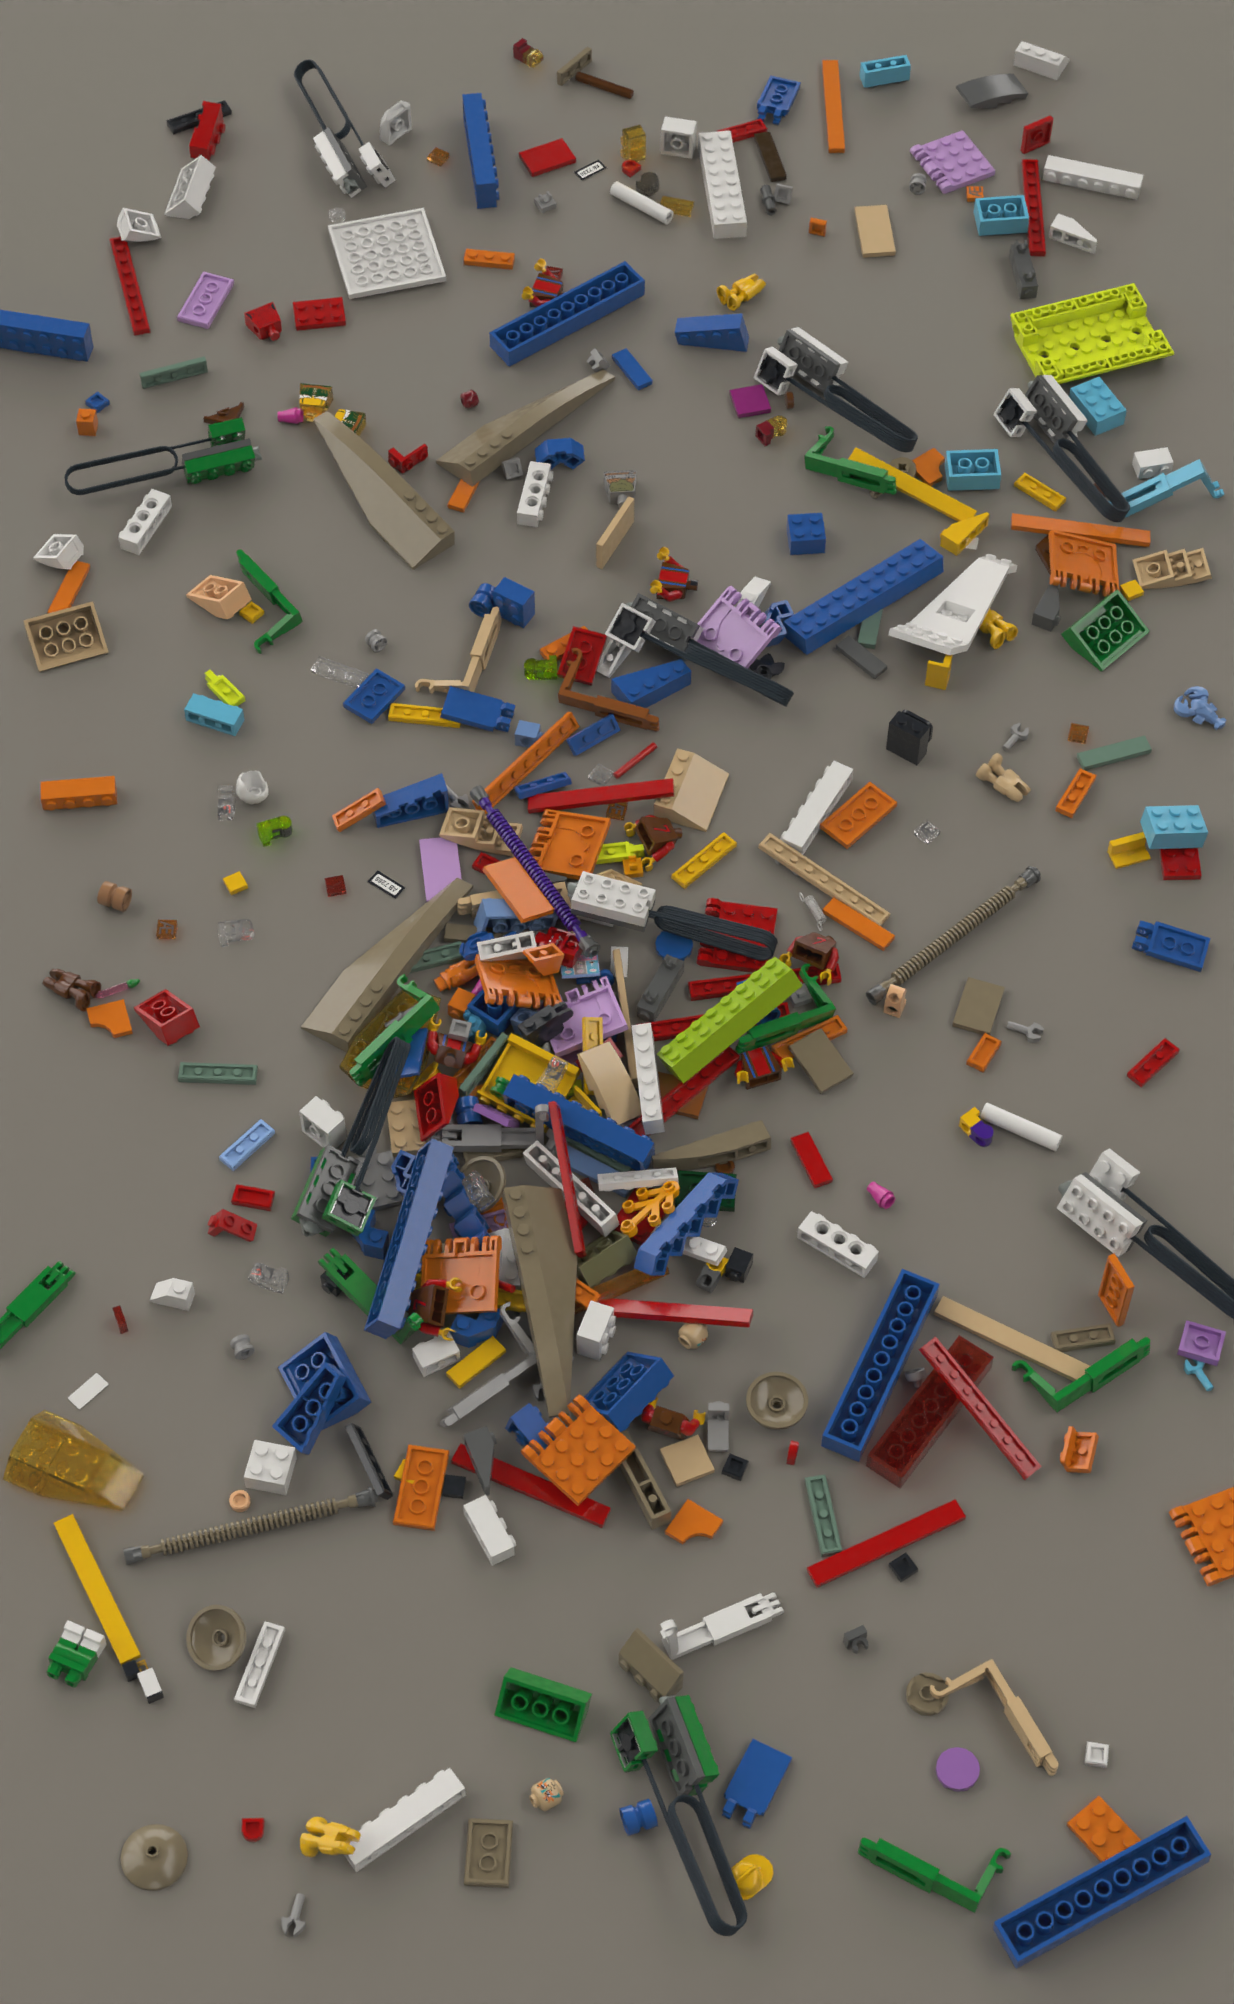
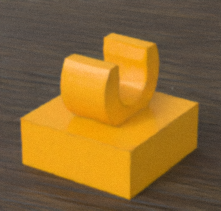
[622,855,643,878]

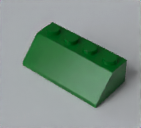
[494,1667,592,1742]

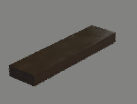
[754,131,787,182]

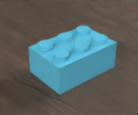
[974,195,1029,236]
[1069,377,1127,436]
[944,449,1001,491]
[1140,805,1208,849]

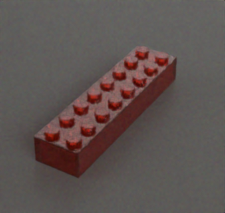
[866,1335,994,1489]

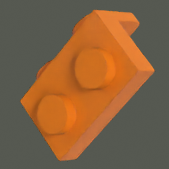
[1060,1426,1099,1473]

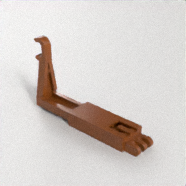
[558,648,660,731]

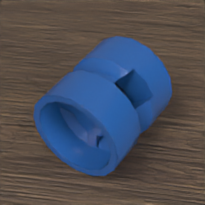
[469,583,495,617]
[454,1096,483,1124]
[619,1798,658,1836]

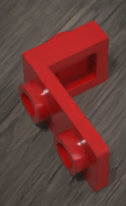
[388,444,428,474]
[208,1209,257,1242]

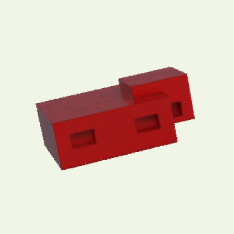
[535,927,583,968]

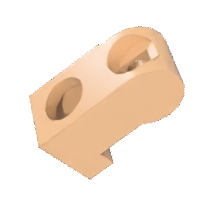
[883,984,906,1018]

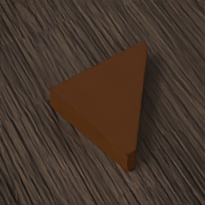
[203,402,244,424]

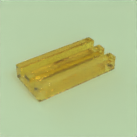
[660,196,694,217]

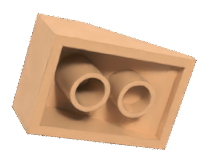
[186,575,252,620]

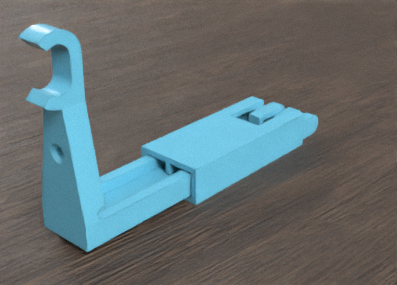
[1109,459,1224,517]

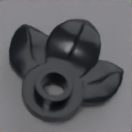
[749,653,785,679]

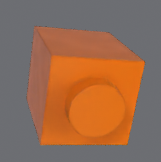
[76,408,98,436]
[447,987,475,1021]

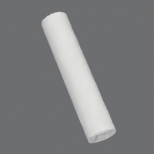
[610,181,674,224]
[980,1102,1063,1152]

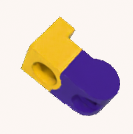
[959,1107,994,1147]

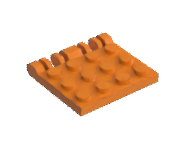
[1048,529,1120,597]
[529,809,611,880]
[474,954,562,1009]
[421,1235,502,1315]
[521,1394,636,1506]
[1169,1487,1234,1586]

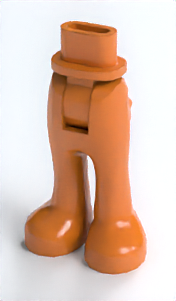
[433,959,479,992]

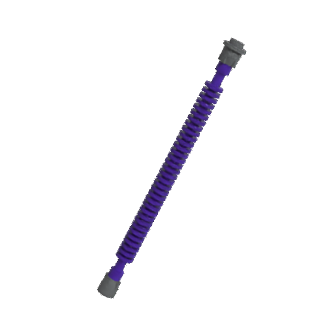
[470,785,600,957]

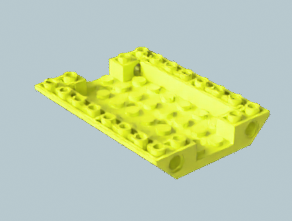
[1010,283,1174,384]

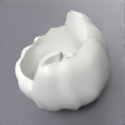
[236,770,269,805]

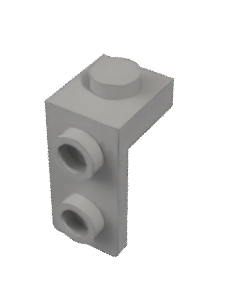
[708,1401,729,1452]

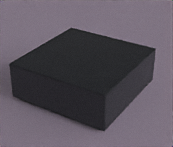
[722,1454,749,1481]
[442,1474,466,1499]
[888,1553,918,1582]

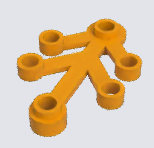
[620,1181,680,1238]

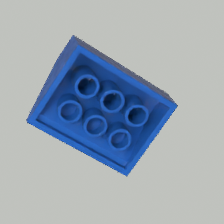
[278,1332,372,1430]
[581,1352,674,1432]

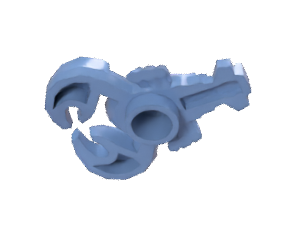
[1174,686,1226,730]

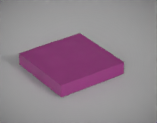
[729,384,771,419]

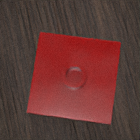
[1021,115,1054,154]

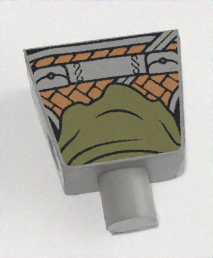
[604,470,637,508]

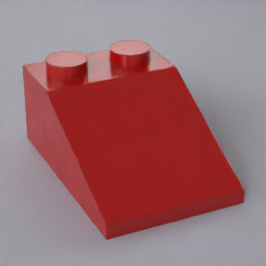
[134,989,200,1046]
[414,1072,459,1142]

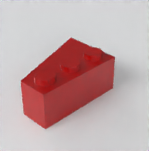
[189,101,226,161]

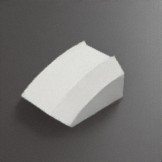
[380,100,412,146]
[117,208,162,242]
[33,534,84,569]

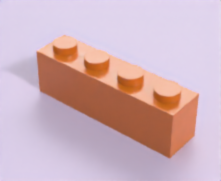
[40,776,117,810]

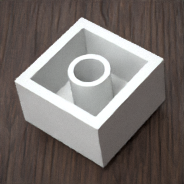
[661,117,697,159]
[299,1096,347,1148]
[576,1301,616,1361]
[244,1440,297,1495]

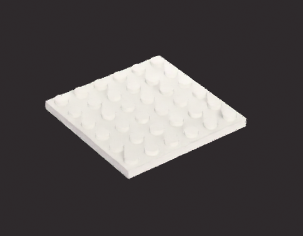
[328,208,446,299]

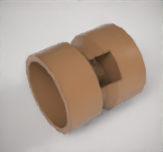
[97,881,132,912]

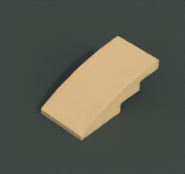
[1133,548,1212,589]
[439,807,523,856]
[577,1042,642,1125]

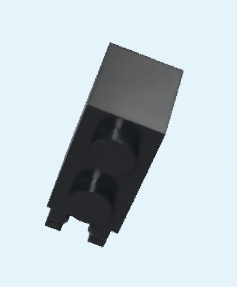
[517,1002,574,1047]

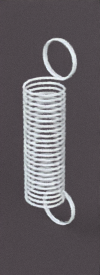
[799,892,826,931]

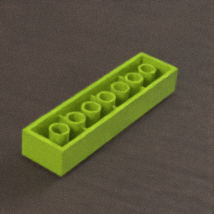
[656,957,803,1084]

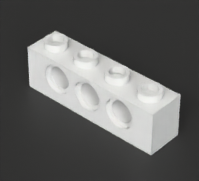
[517,461,554,527]
[118,489,172,555]
[797,1211,879,1278]

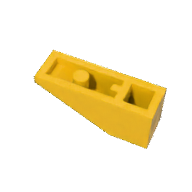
[940,512,990,556]

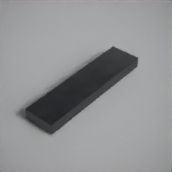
[166,100,232,135]
[345,1423,393,1500]

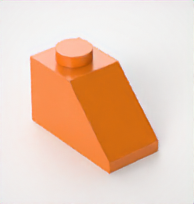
[523,943,564,976]

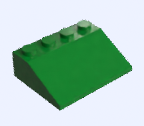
[1061,589,1150,671]

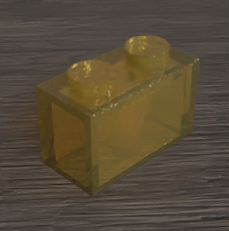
[620,125,646,162]

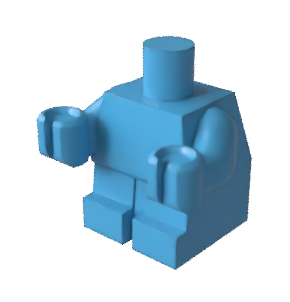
[463,1010,486,1044]

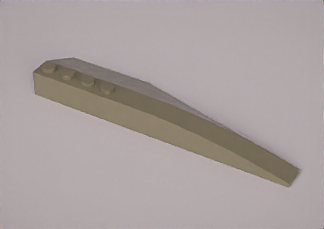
[436,370,615,487]
[313,411,455,570]
[301,877,473,1054]
[502,1185,577,1418]

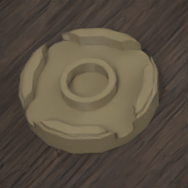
[906,1672,949,1716]

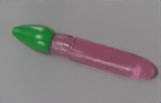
[95,979,140,999]

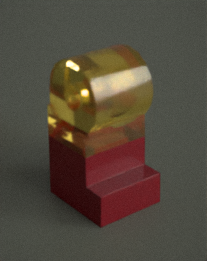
[513,38,544,68]
[755,416,787,446]

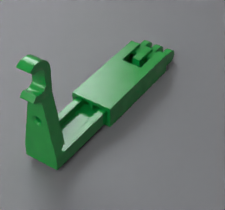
[804,426,897,494]
[236,549,303,654]
[735,963,836,1053]
[349,974,440,1086]
[318,1248,423,1345]
[0,1261,75,1349]
[1012,1337,1150,1413]
[858,1838,1011,1913]

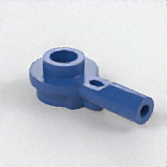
[576,969,615,985]

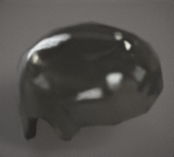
[636,172,660,197]

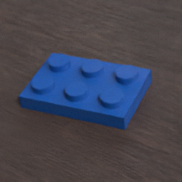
[343,668,405,724]

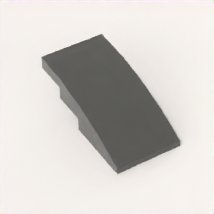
[956,74,1028,108]

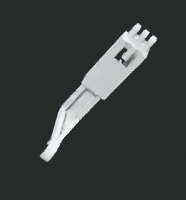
[660,1593,784,1660]

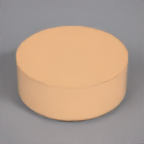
[229,1490,251,1512]

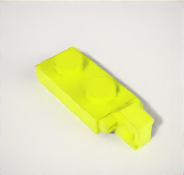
[204,670,246,706]
[596,841,645,864]

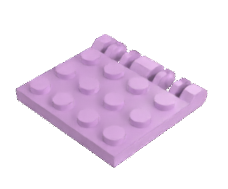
[910,130,995,194]
[696,586,782,669]
[537,976,629,1057]

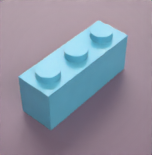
[860,55,911,88]
[184,693,244,736]

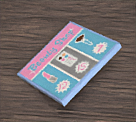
[561,955,600,979]

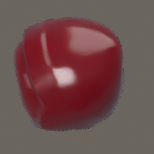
[460,390,479,408]

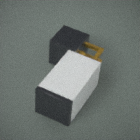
[122,1659,164,1704]

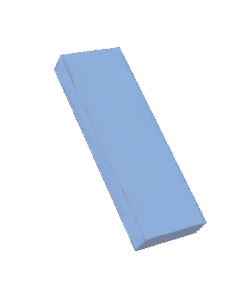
[219,1119,275,1171]

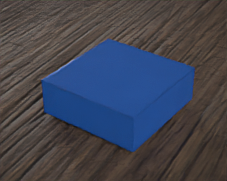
[85,392,110,413]

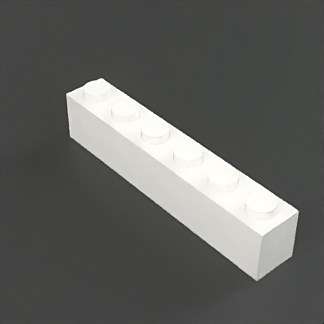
[1042,155,1143,200]
[780,761,853,855]
[631,1023,665,1135]
[523,1140,620,1237]
[344,1768,466,1872]

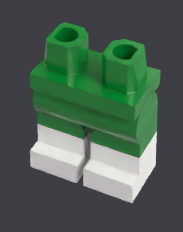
[47,1620,107,1688]

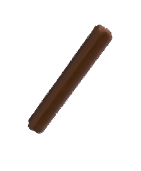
[575,71,634,99]

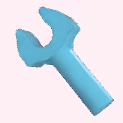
[1184,1359,1214,1392]

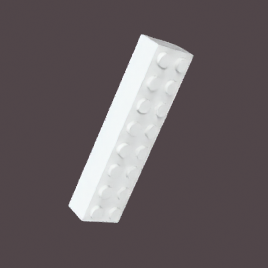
[698,131,747,239]

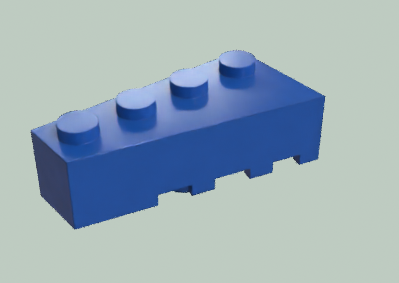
[675,314,749,352]
[611,659,691,708]
[373,773,449,828]
[272,1362,347,1455]
[505,1403,555,1456]

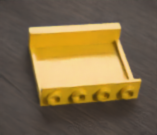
[477,1033,580,1133]

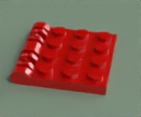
[696,898,778,973]

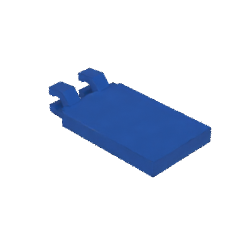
[757,76,801,125]
[440,686,516,732]
[1132,920,1210,972]
[722,1739,792,1829]

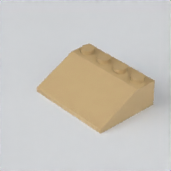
[23,601,109,672]
[654,748,729,832]

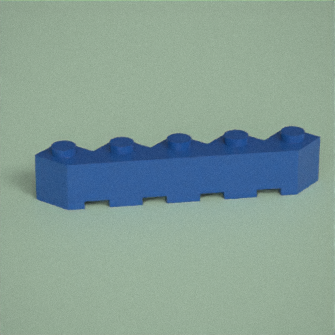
[441,1153,491,1251]
[634,1172,739,1276]

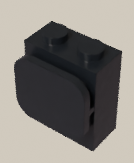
[886,710,933,766]

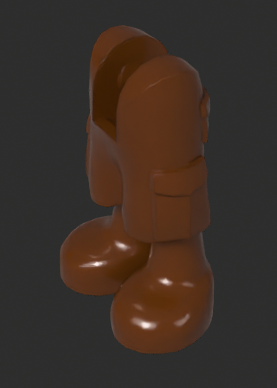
[42,969,101,1012]

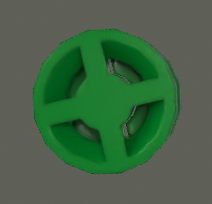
[490,1077,510,1100]

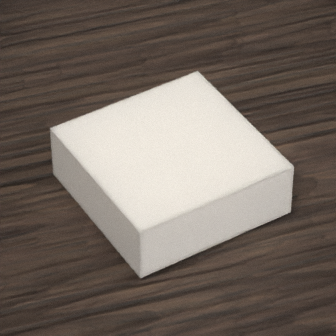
[1084,1742,1109,1768]

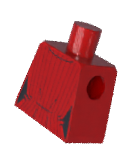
[244,302,282,341]

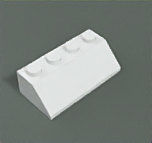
[165,155,216,219]

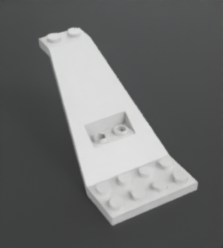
[889,554,1017,655]

